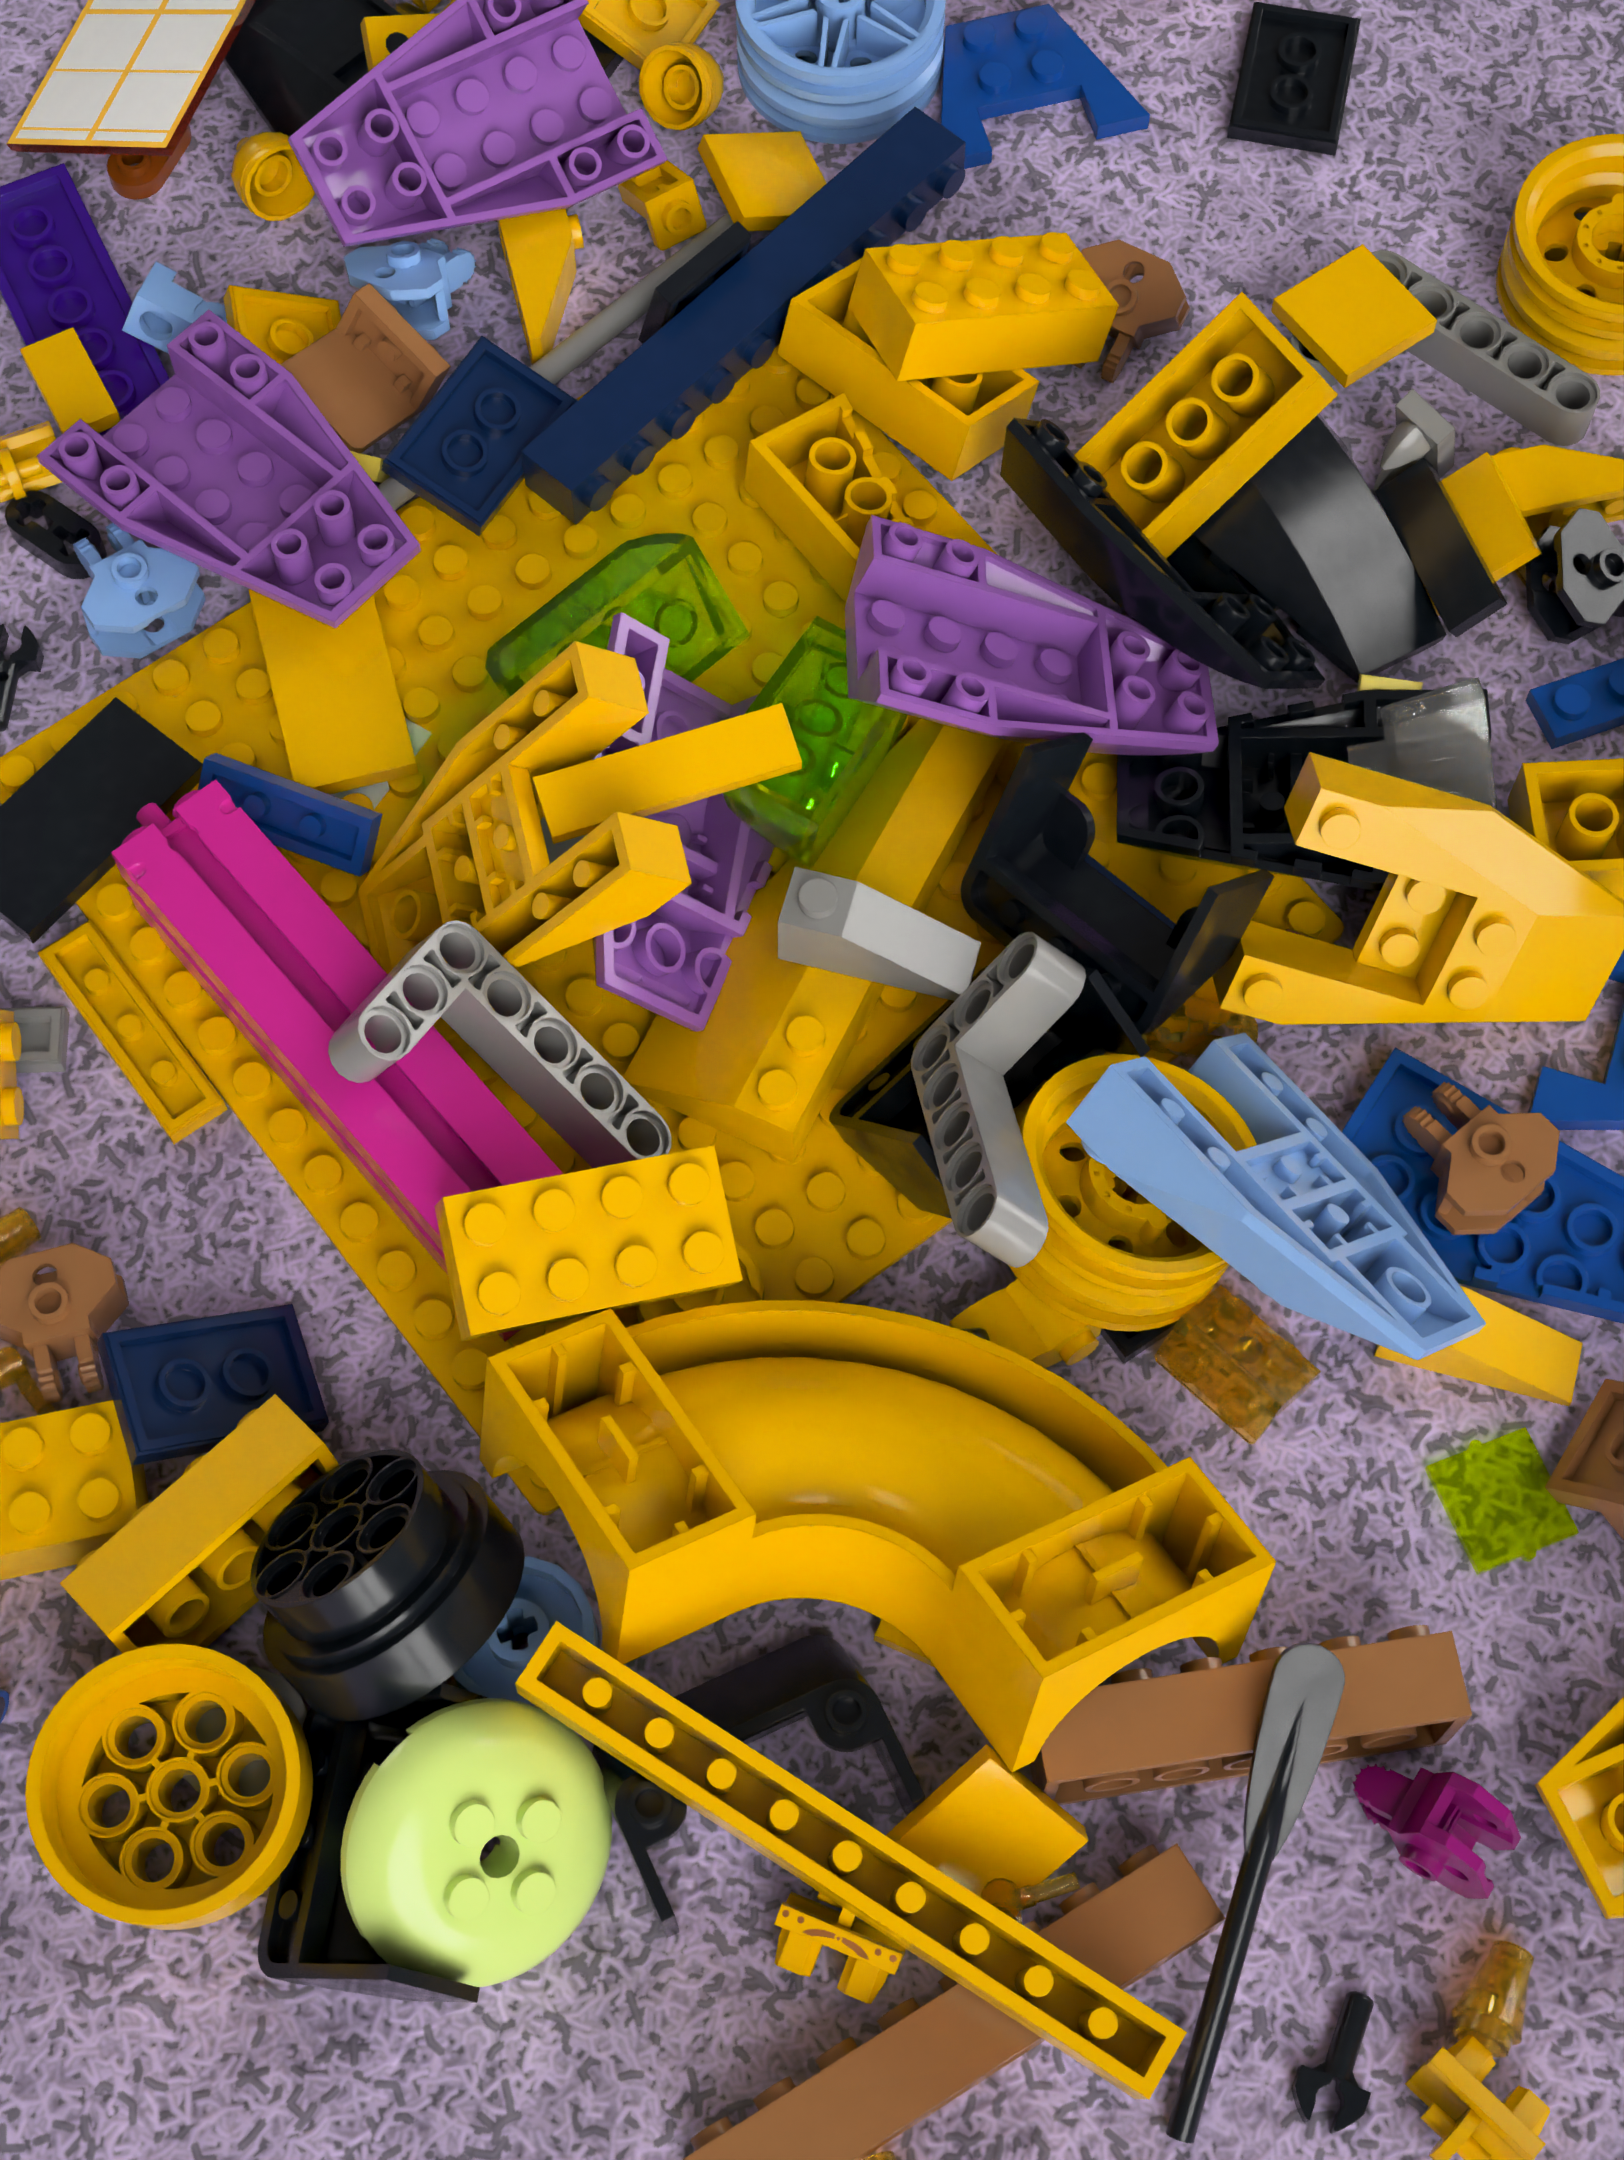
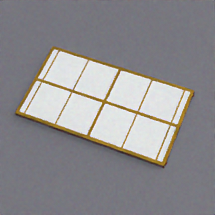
[7,0,256,156]

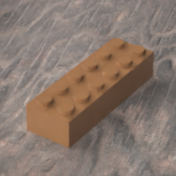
[1030,1625,1472,1805]

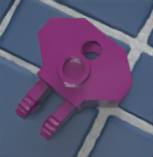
[1353,1764,1521,1899]

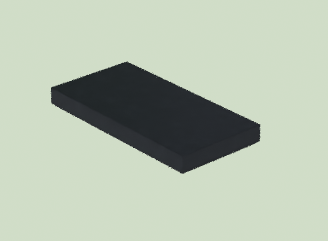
[0,697,203,944]

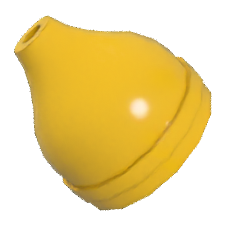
[639,42,724,130]
[230,132,315,221]

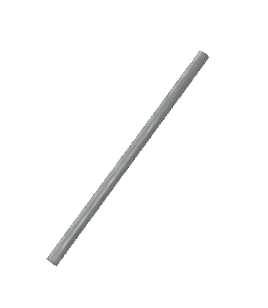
[377,212,749,510]

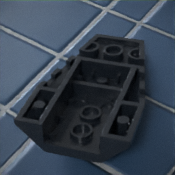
[1185,414,1447,683]
[1117,689,1491,890]

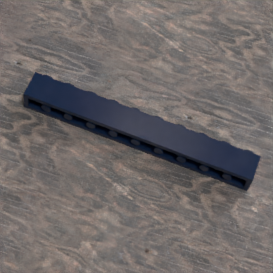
[521,107,966,525]

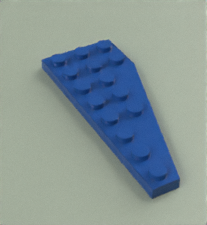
[1342,1047,1624,1324]

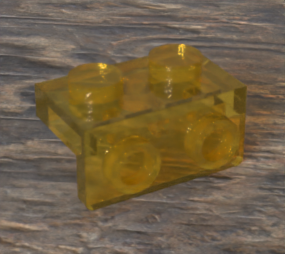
[1154,1285,1321,1444]

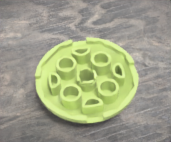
[341,1698,612,1987]

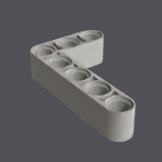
[1290,250,1600,446]
[328,920,672,1168]
[911,932,1086,1268]

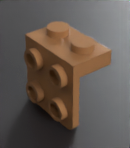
[281,283,451,453]

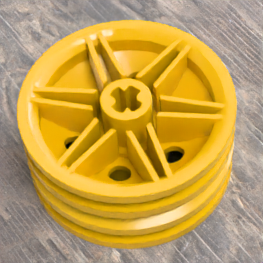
[1496,134,1624,376]
[1008,1054,1257,1332]

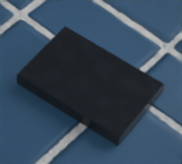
[1227,2,1361,156]

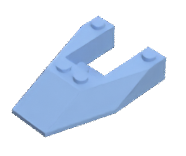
[1066,1032,1486,1360]

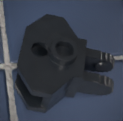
[1525,508,1624,644]

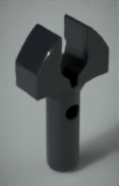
[0,624,44,732]
[1291,1991,1374,2134]

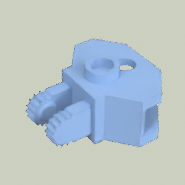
[344,238,476,340]
[73,523,206,659]

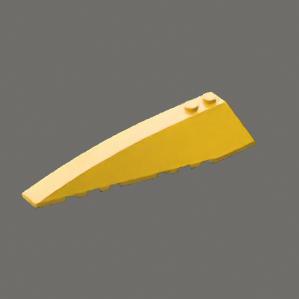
[623,718,1013,1163]

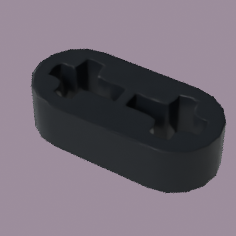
[5,491,107,579]

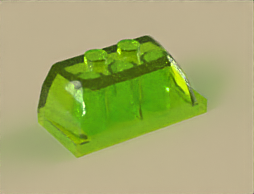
[485,533,750,700]
[722,616,908,869]

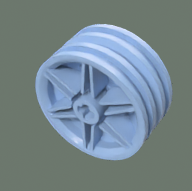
[735,0,946,144]

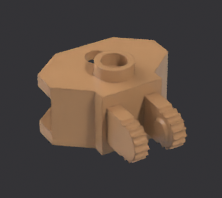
[1072,239,1190,383]
[1402,1082,1560,1235]
[0,1243,129,1404]

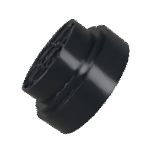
[250,1449,525,1721]

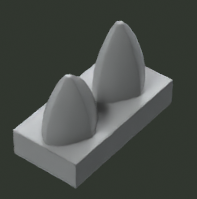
[1373,389,1455,496]

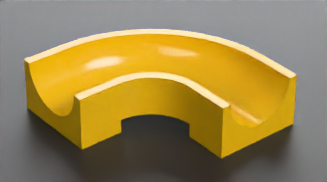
[479,1300,1276,1773]

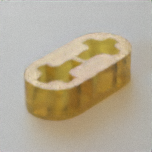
[1142,996,1258,1058]

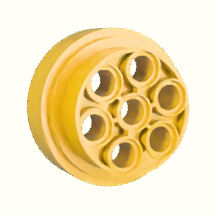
[25,1644,313,1930]

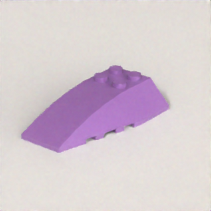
[592,612,809,1032]

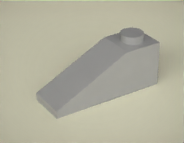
[778,867,981,1001]

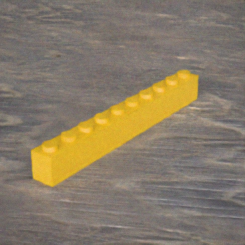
[515,1621,1187,2100]

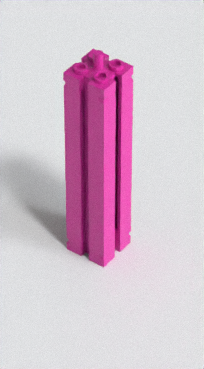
[111,779,563,1342]

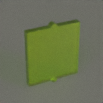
[1425,1427,1579,1575]

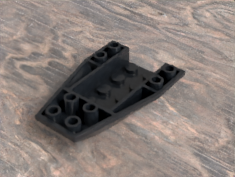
[217,0,430,137]
[1000,418,1326,689]

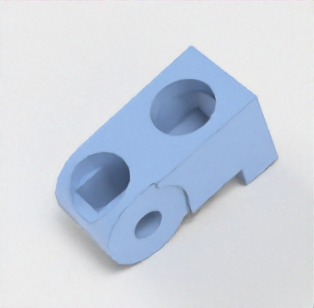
[122,261,227,354]

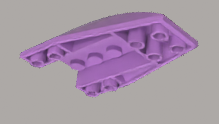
[288,0,668,247]
[37,309,421,628]
[845,515,1219,755]

